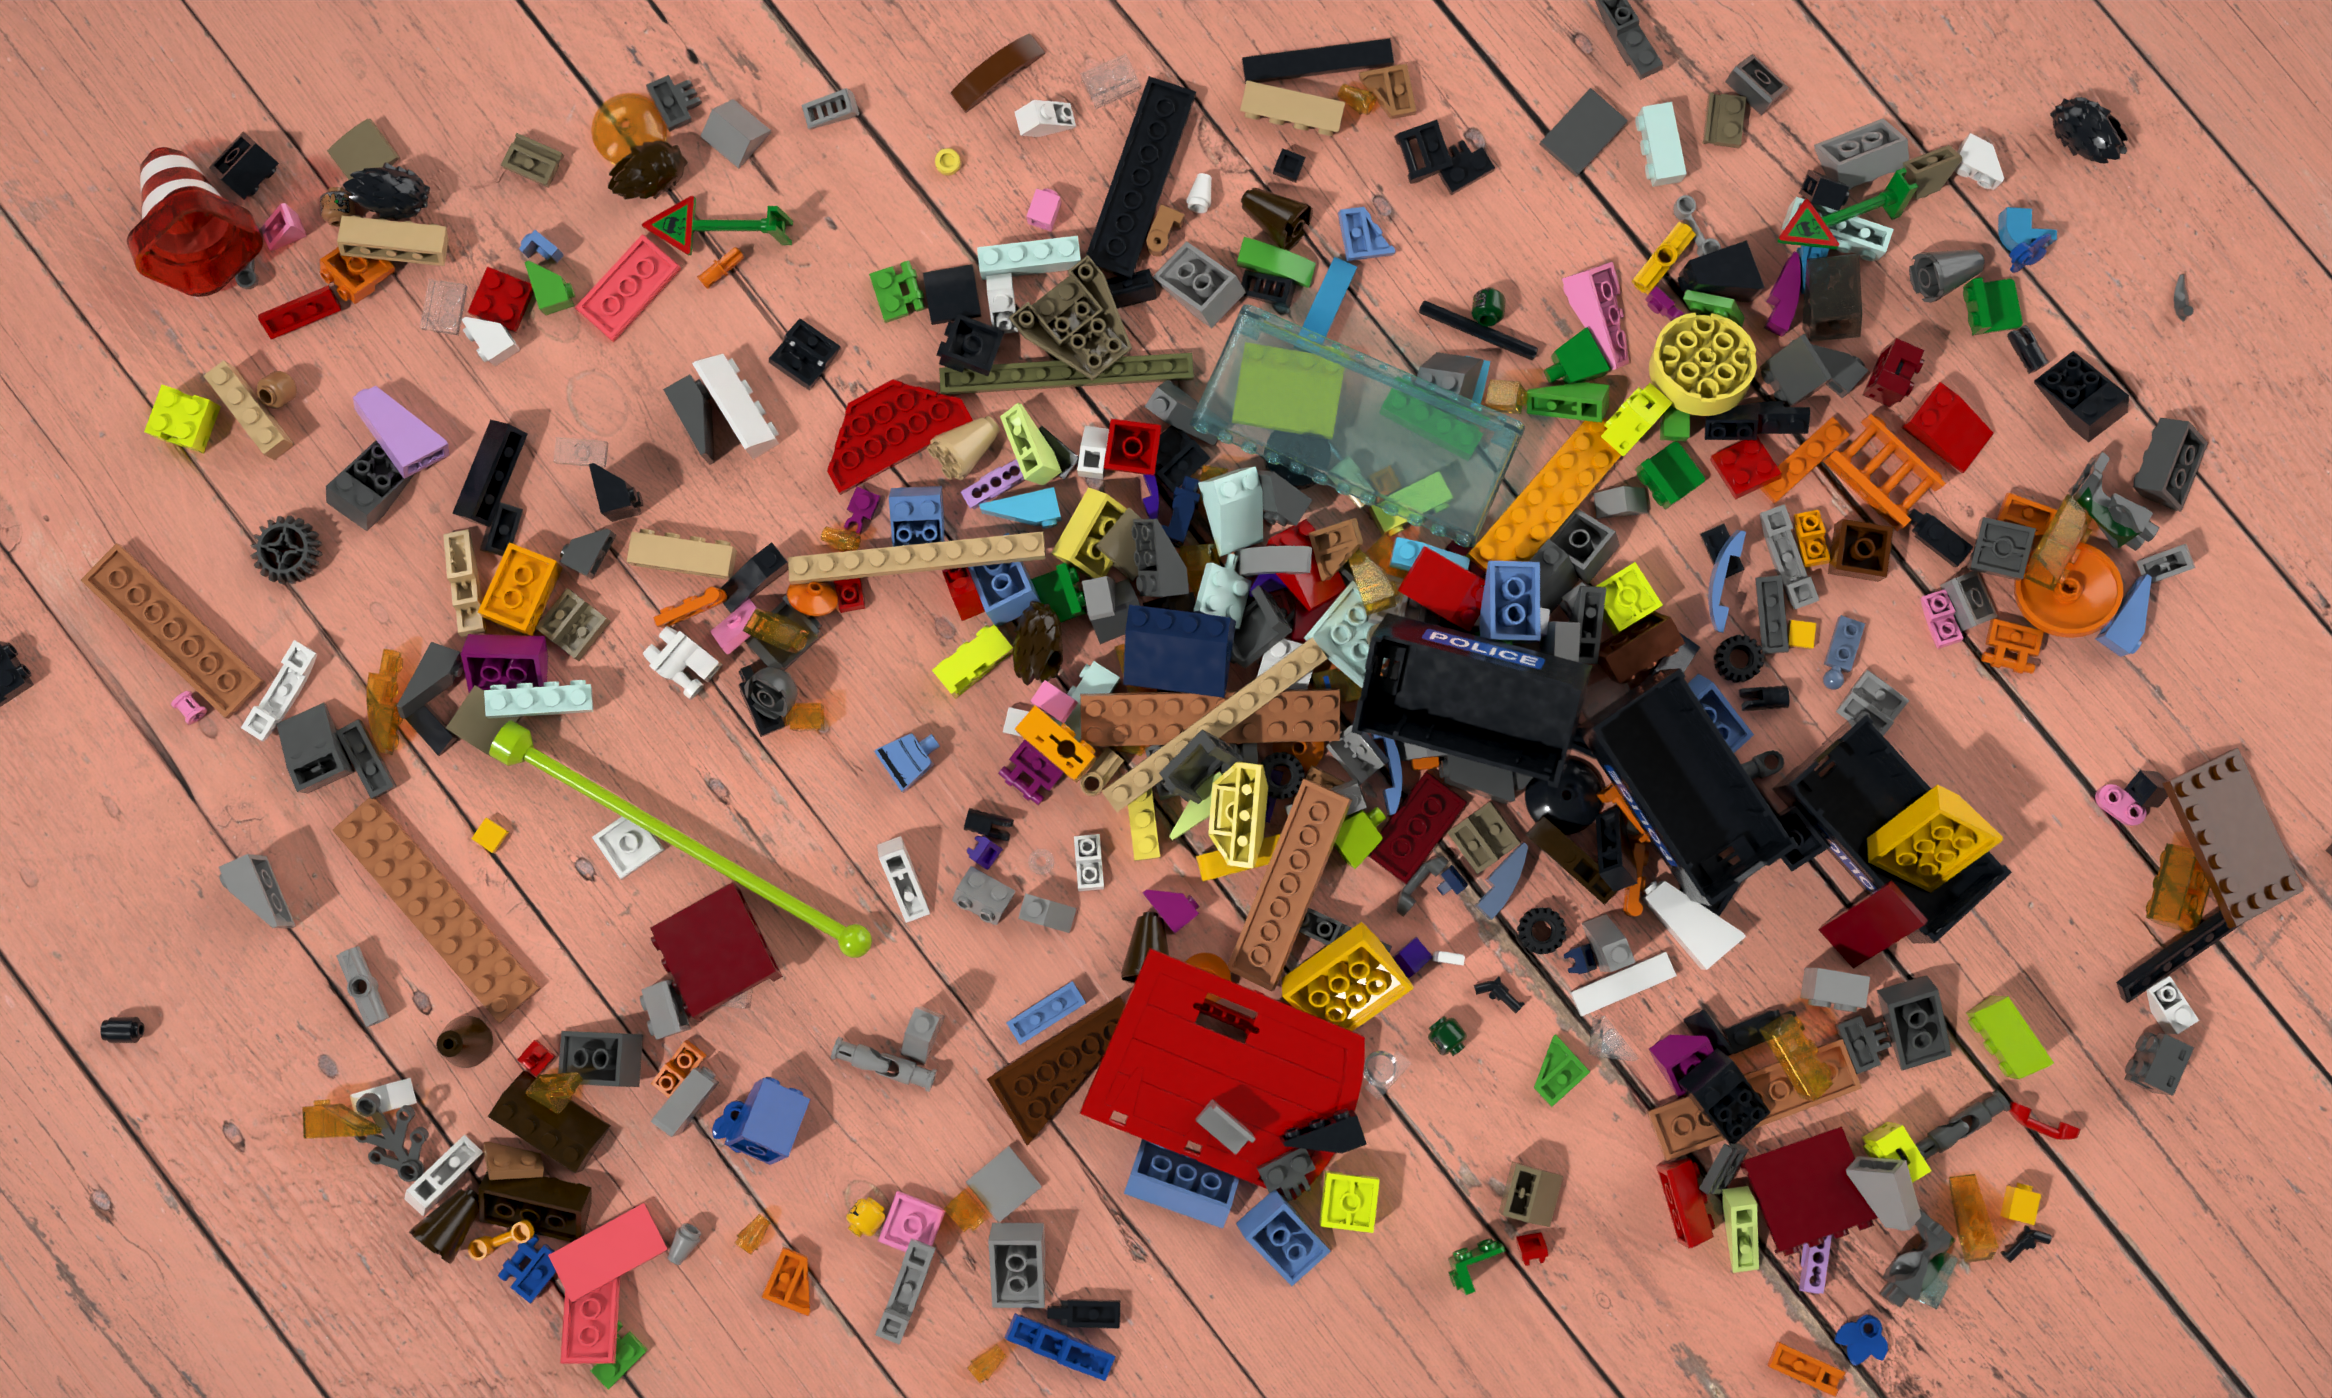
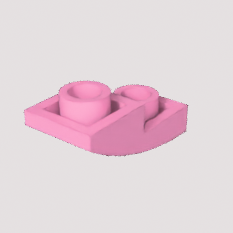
[1920,589,1963,649]

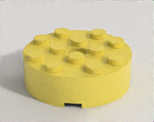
[1649,312,1757,416]

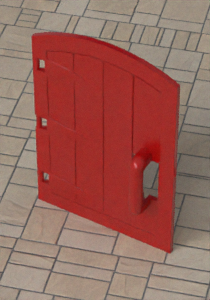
[1079,948,1365,1200]

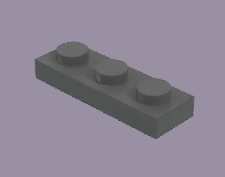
[1755,575,1789,655]
[336,719,397,799]

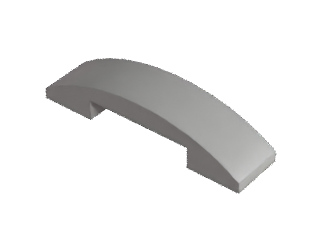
[1759,504,1820,609]
[1234,546,1312,578]
[875,1238,936,1345]

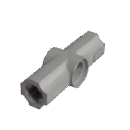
[336,946,389,1027]

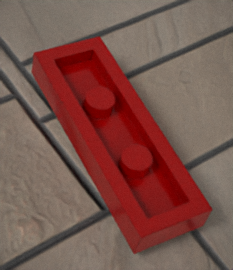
[258,285,341,340]

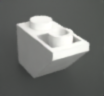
[1015,100,1076,137]
[1955,133,2004,190]
[986,273,1018,334]
[461,317,520,367]
[1077,426,1109,479]
[2146,976,2199,1035]

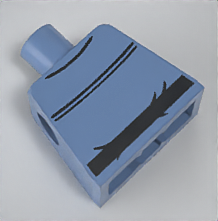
[874,733,940,793]

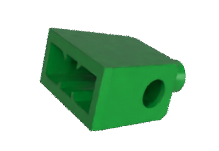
[1544,328,1610,385]

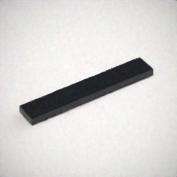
[1242,38,1394,84]
[2116,910,2242,1003]

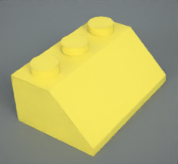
[1051,487,1127,579]

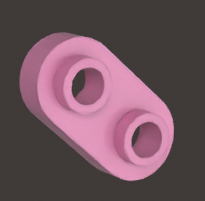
[2095,784,2146,826]

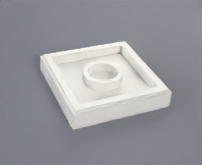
[592,817,665,880]

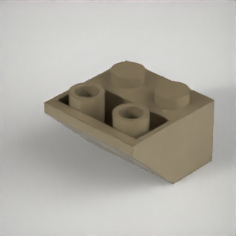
[1499,1161,1563,1227]

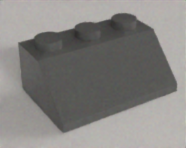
[2133,418,2208,512]

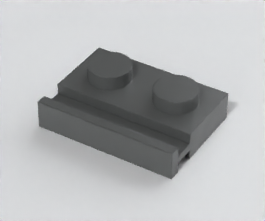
[1699,1144,1749,1194]

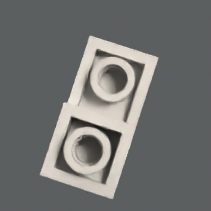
[1074,834,1104,891]

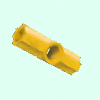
[1631,222,1696,295]

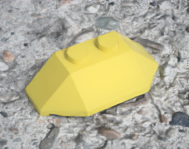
[1208,762,1268,869]

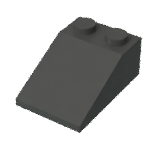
[1760,334,1832,407]
[663,374,714,465]
[1877,975,1952,1071]
[557,1031,643,1087]

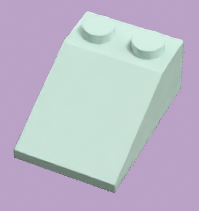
[1198,466,1263,557]

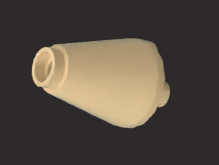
[927,416,1000,480]

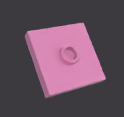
[710,599,767,655]
[878,1191,946,1252]

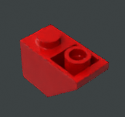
[942,567,985,621]

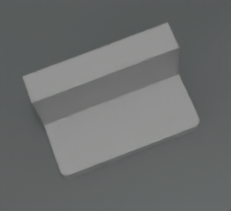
[1195,1099,1256,1154]

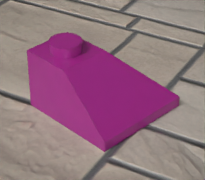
[1649,1034,1714,1098]

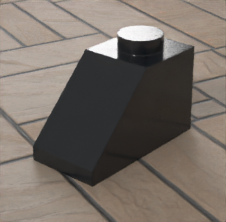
[1799,169,1849,211]

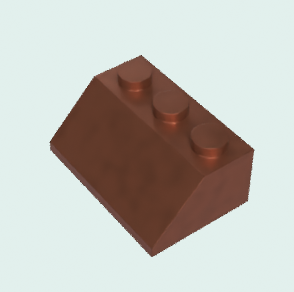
[1598,611,1685,684]

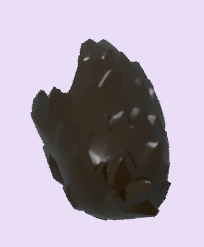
[608,140,688,200]
[1013,601,1063,686]

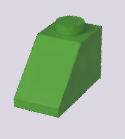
[524,261,575,316]

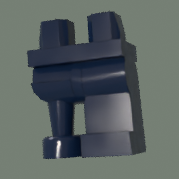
[1161,476,1201,548]

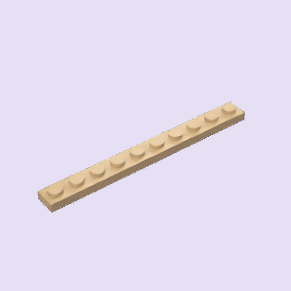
[788,532,1046,585]
[1102,637,1328,812]

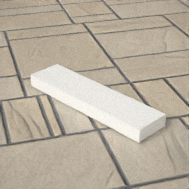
[1570,952,1677,1016]

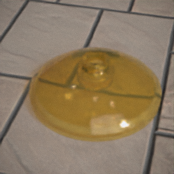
[591,93,667,165]

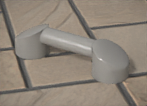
[1673,195,1721,257]

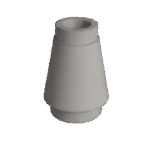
[667,1223,701,1265]

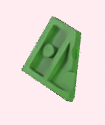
[1683,290,1745,327]
[1534,1034,1590,1108]

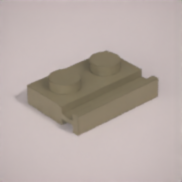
[1703,92,1746,148]
[501,133,564,188]

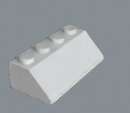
[692,354,779,459]

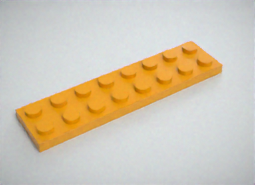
[1466,417,1621,574]

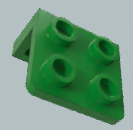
[1963,277,2023,336]
[1635,441,1705,510]
[1031,563,1087,623]
[1448,1238,1505,1295]

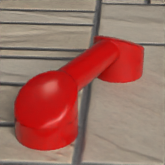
[2009,1102,2081,1140]

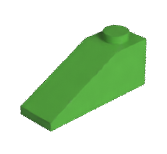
[1527,382,1609,423]

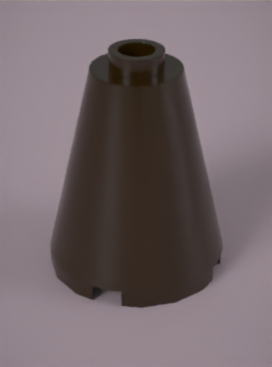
[1241,188,1313,250]
[1121,912,1169,984]
[437,1016,493,1068]
[409,1188,479,1264]

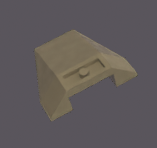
[1008,255,1132,381]

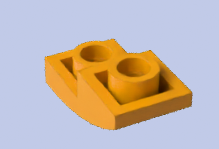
[1793,510,1831,568]

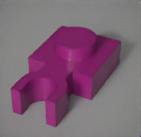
[1645,286,1685,321]
[844,487,881,535]

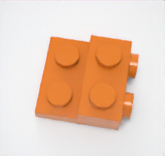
[320,247,395,304]

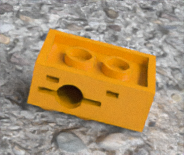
[478,542,563,636]
[1015,705,1097,783]

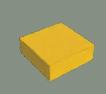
[1787,620,1816,649]
[471,817,509,853]

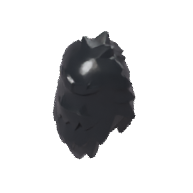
[2050,97,2128,164]
[343,162,430,220]

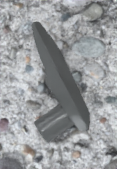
[2174,274,2194,323]

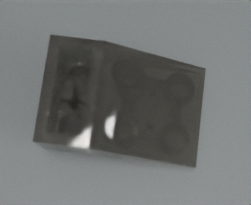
[1802,254,1863,342]

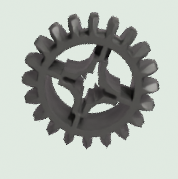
[250,516,323,585]

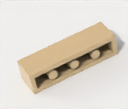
[1240,81,1345,136]
[337,215,449,266]
[203,360,295,460]
[626,529,737,580]

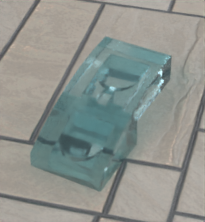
[1918,1252,1958,1309]

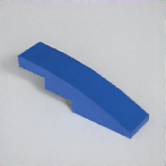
[1004,1313,1116,1381]

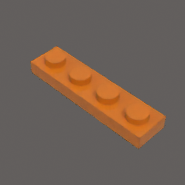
[1760,416,1850,504]

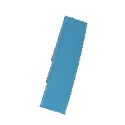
[1293,257,1357,355]

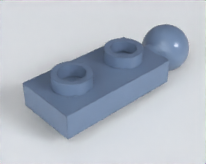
[1823,615,1865,690]

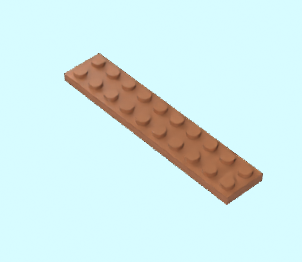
[1080,688,1340,747]
[332,797,540,1023]

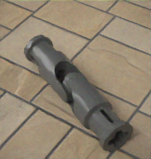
[1915,1090,2010,1161]

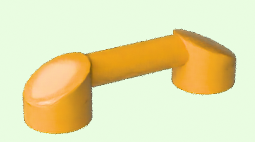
[468,1220,534,1260]

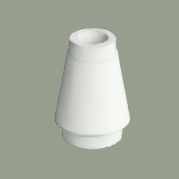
[1186,173,1212,213]

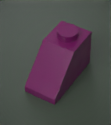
[1143,889,1200,933]

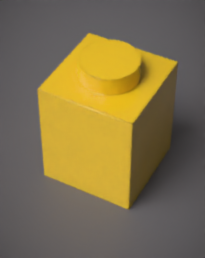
[2000,1183,2041,1225]

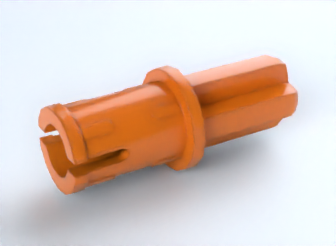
[697,247,744,290]

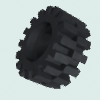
[1714,635,1764,683]
[1261,752,1304,800]
[1517,907,1567,954]

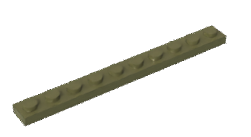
[939,353,1194,395]

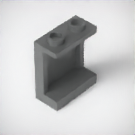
[1230,585,1292,668]
[745,595,824,671]
[1159,729,1243,804]

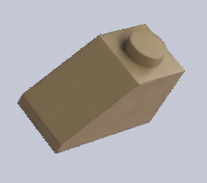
[1903,145,1962,199]

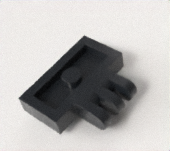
[1438,140,1495,195]

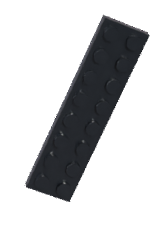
[1085,76,1196,280]

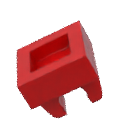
[517,1040,556,1077]
[1516,1232,1548,1266]

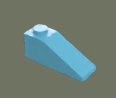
[979,487,1062,529]
[1389,537,1470,571]

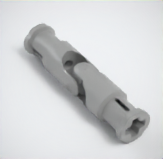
[831,1037,937,1092]

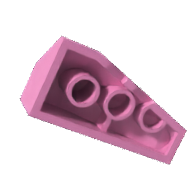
[1562,262,1629,370]

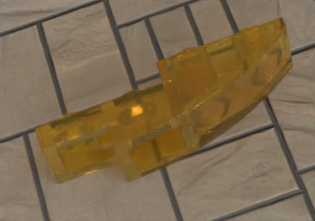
[366,649,403,755]

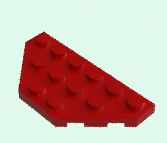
[827,379,973,495]

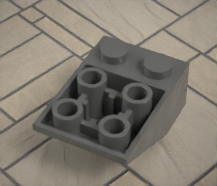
[326,440,414,531]
[1131,519,1189,597]
[277,703,355,794]

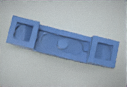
[1708,530,1746,633]
[1371,734,1402,816]

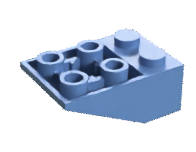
[889,486,945,547]

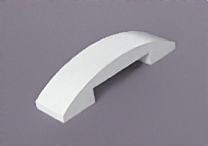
[241,640,317,741]

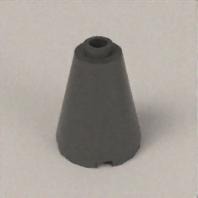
[1909,249,1985,303]

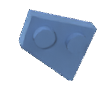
[1338,207,1396,261]

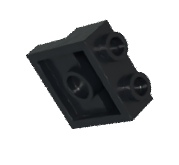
[936,313,1005,376]
[0,641,34,707]

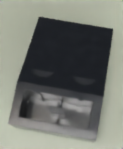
[2034,351,2129,443]
[1678,1048,1771,1144]

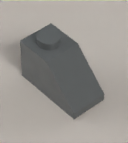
[560,528,616,580]

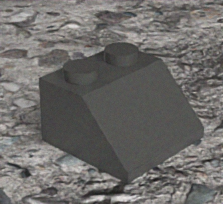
[1413,352,1484,408]
[1257,470,1312,527]
[1550,508,1620,584]

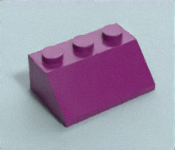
[461,634,548,693]

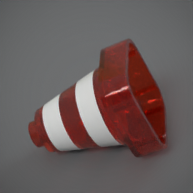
[127,147,263,297]

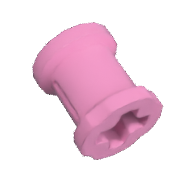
[171,691,207,725]

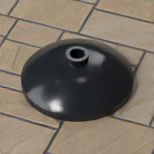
[1525,758,1602,835]

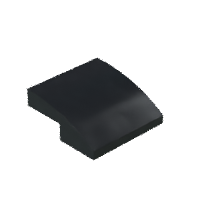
[923,264,982,325]
[769,318,841,391]
[1155,425,1210,492]

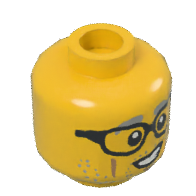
[846,1197,885,1238]

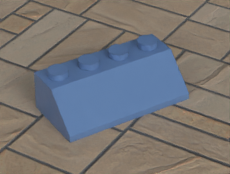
[1124,1139,1239,1229]

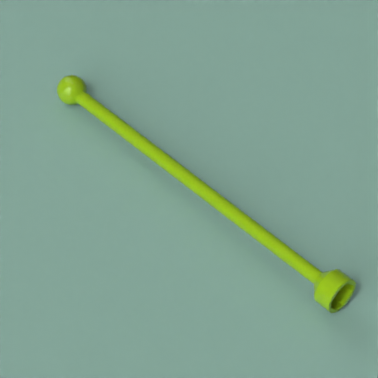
[489,720,872,958]

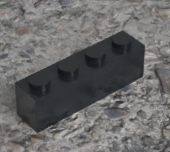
[452,419,528,528]

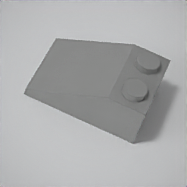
[1152,241,1246,329]
[219,854,296,929]
[988,1223,1045,1308]

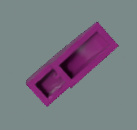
[1764,251,1801,337]

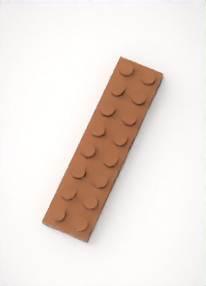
[81,543,265,719]
[1228,779,1353,991]
[1646,1039,1862,1161]

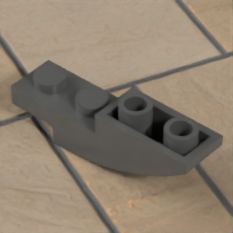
[1595,0,1663,80]
[1299,908,1392,953]

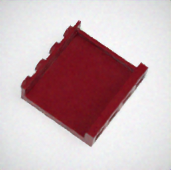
[650,882,783,1022]
[1740,1127,1878,1257]

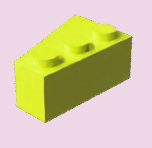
[932,625,1013,699]

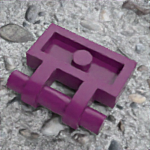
[998,739,1064,805]

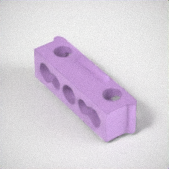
[961,459,1025,510]
[1799,1235,1832,1294]

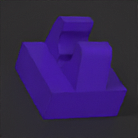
[967,836,1003,870]

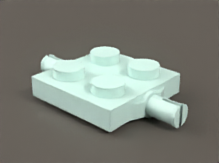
[1193,554,1252,629]

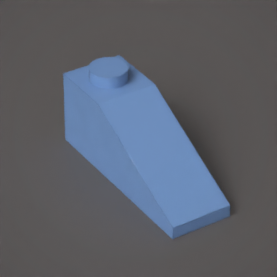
[2095,574,2152,657]

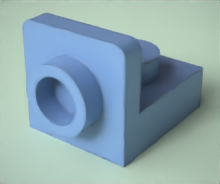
[519,230,564,263]

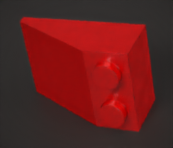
[1901,382,1994,473]
[1266,519,1346,612]
[1398,545,1485,632]

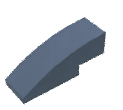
[1474,842,1528,920]

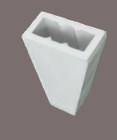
[1641,881,1746,970]

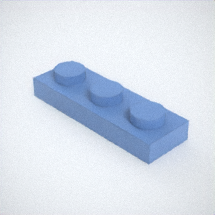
[1006,981,1086,1045]

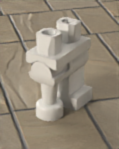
[643,626,723,700]

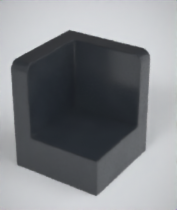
[2124,770,2168,808]

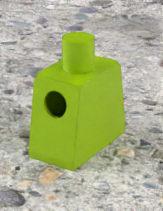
[1334,806,1386,869]

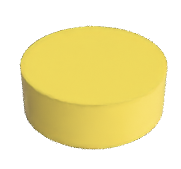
[935,148,961,176]

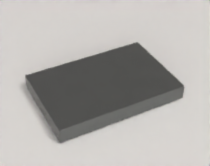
[1539,88,1628,177]

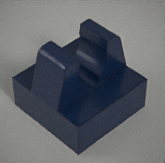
[1436,865,1468,896]
[1564,944,1597,974]

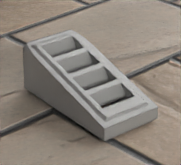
[802,88,859,130]

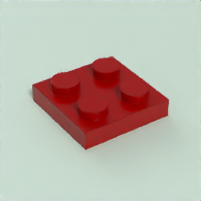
[468,266,534,333]
[1710,436,1782,500]

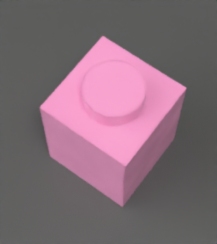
[1026,188,1061,231]

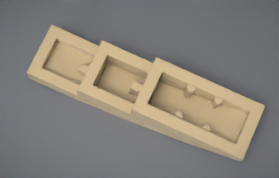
[443,529,486,637]

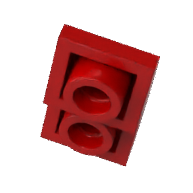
[834,578,866,613]

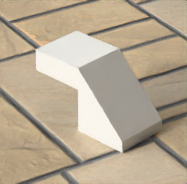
[350,1078,417,1120]

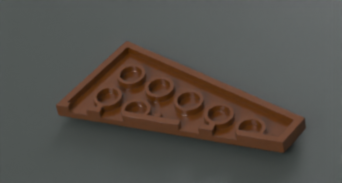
[987,997,1125,1146]

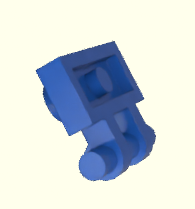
[498,1234,557,1304]

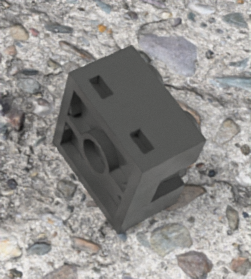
[1967,517,2036,581]
[2124,1032,2194,1096]

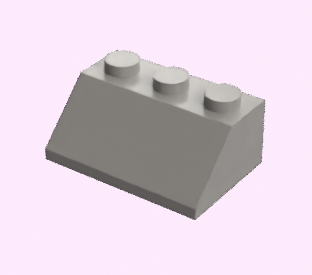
[1814,118,1909,190]

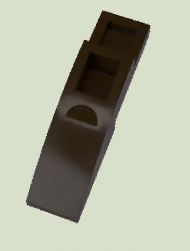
[1525,815,1617,905]

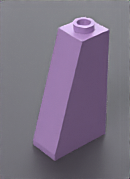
[353,386,449,479]

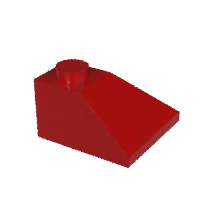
[1104,419,1162,476]

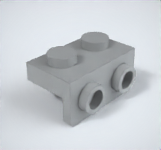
[1326,724,1390,785]
[952,866,1016,925]

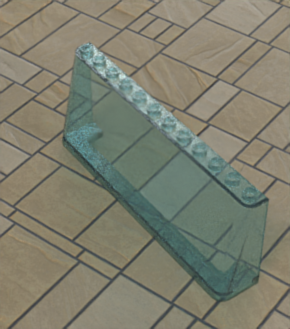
[1190,305,1525,548]

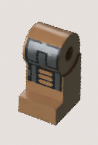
[1146,204,1185,257]

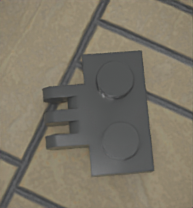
[646,75,702,132]
[1835,1015,1892,1074]
[1256,1148,1316,1202]

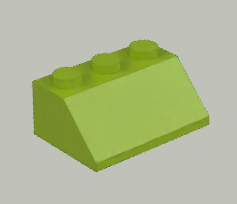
[1966,995,2054,1079]

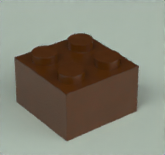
[1828,519,1894,582]

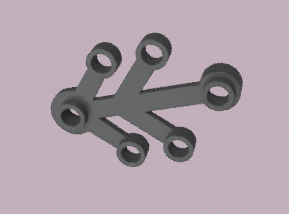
[354,1093,429,1182]

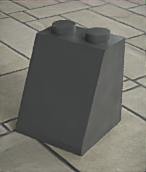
[1529,539,1579,616]
[1439,754,1515,804]

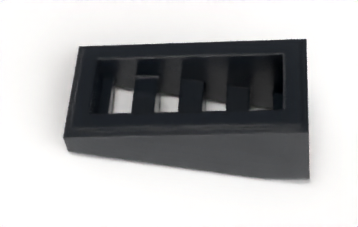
[1241,270,1296,308]

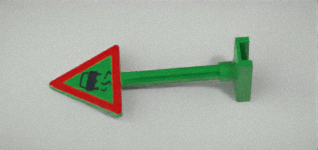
[1777,167,1918,249]
[642,196,793,256]

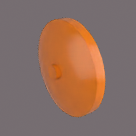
[2014,540,2123,638]

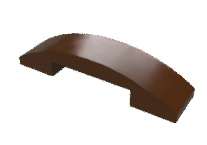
[950,33,1045,113]

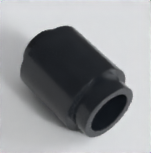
[100,1017,144,1043]

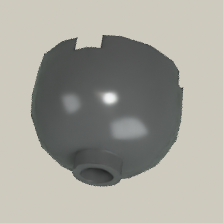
[744,667,798,719]

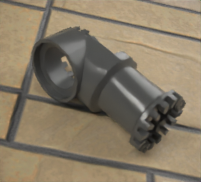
[1741,750,1784,780]

